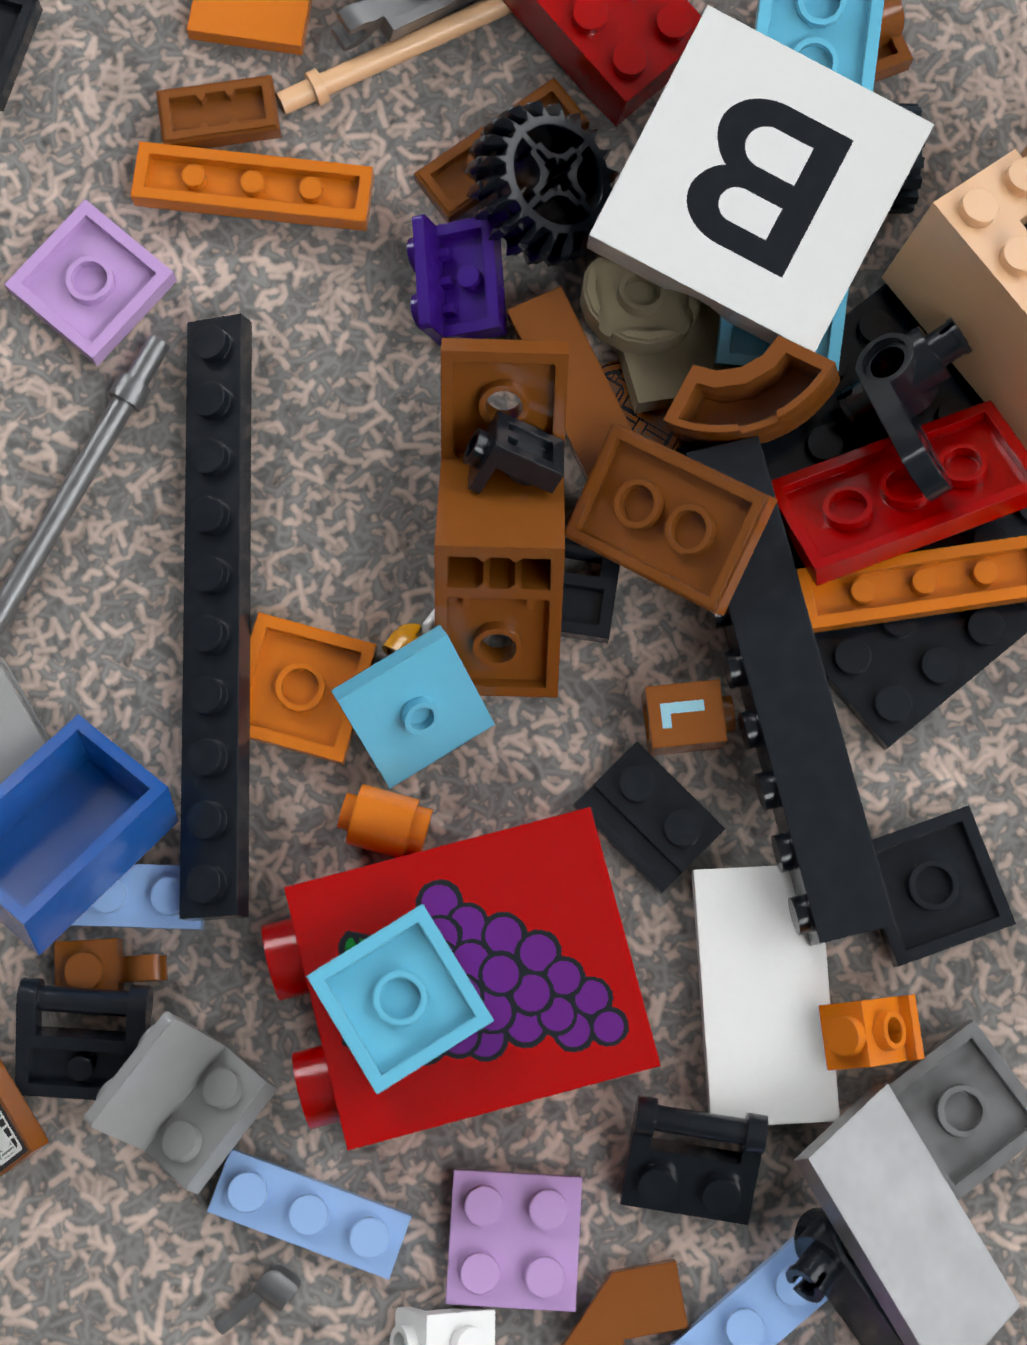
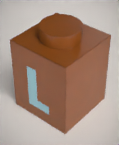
[641,679,736,756]

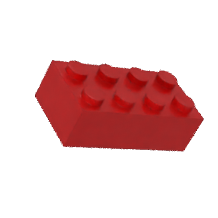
[502,0,702,127]

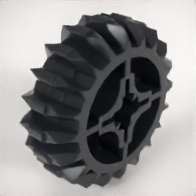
[464,100,620,267]

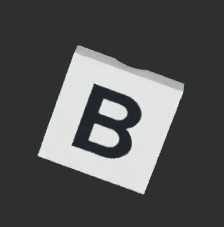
[587,5,934,352]

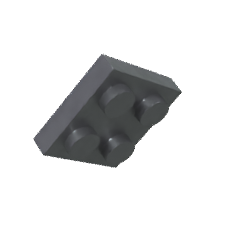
[884,1020,1027,1200]

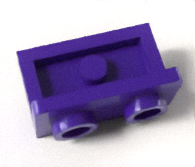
[407,214,508,346]

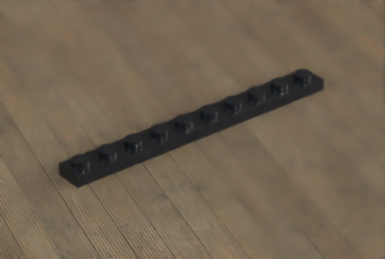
[179,313,252,921]

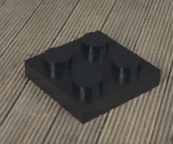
[872,805,1016,967]

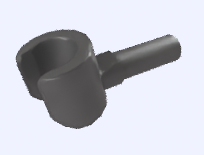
[214,1263,303,1335]

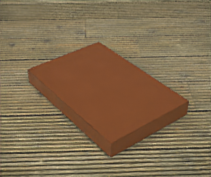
[565,422,778,615]

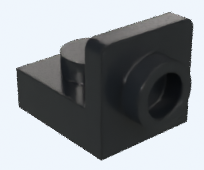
[463,410,564,494]

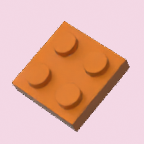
[250,612,378,765]

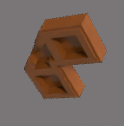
[561,1259,688,1345]

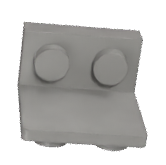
[83,1012,278,1194]

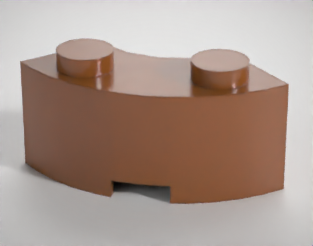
[663,335,840,447]

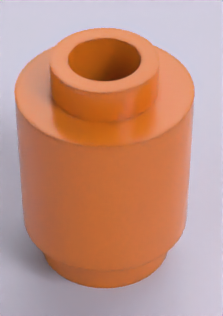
[337,784,433,858]

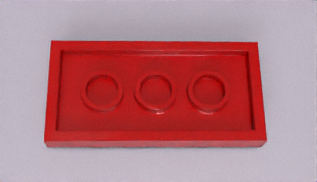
[771,400,1027,586]

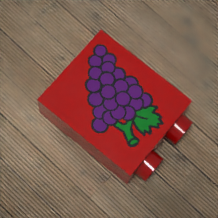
[261,807,661,1151]

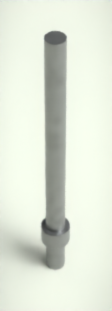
[0,335,170,638]

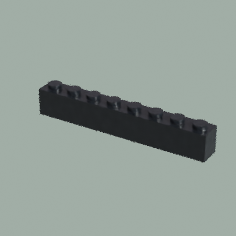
[685,436,896,946]

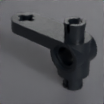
[834,317,973,502]
[786,1207,904,1345]

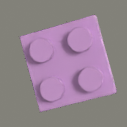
[4,199,177,367]
[445,1168,582,1312]

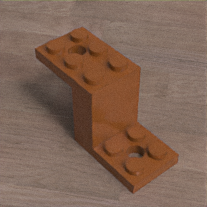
[434,338,569,698]

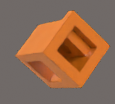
[818,994,925,1071]

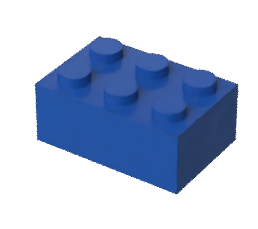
[0,714,178,956]

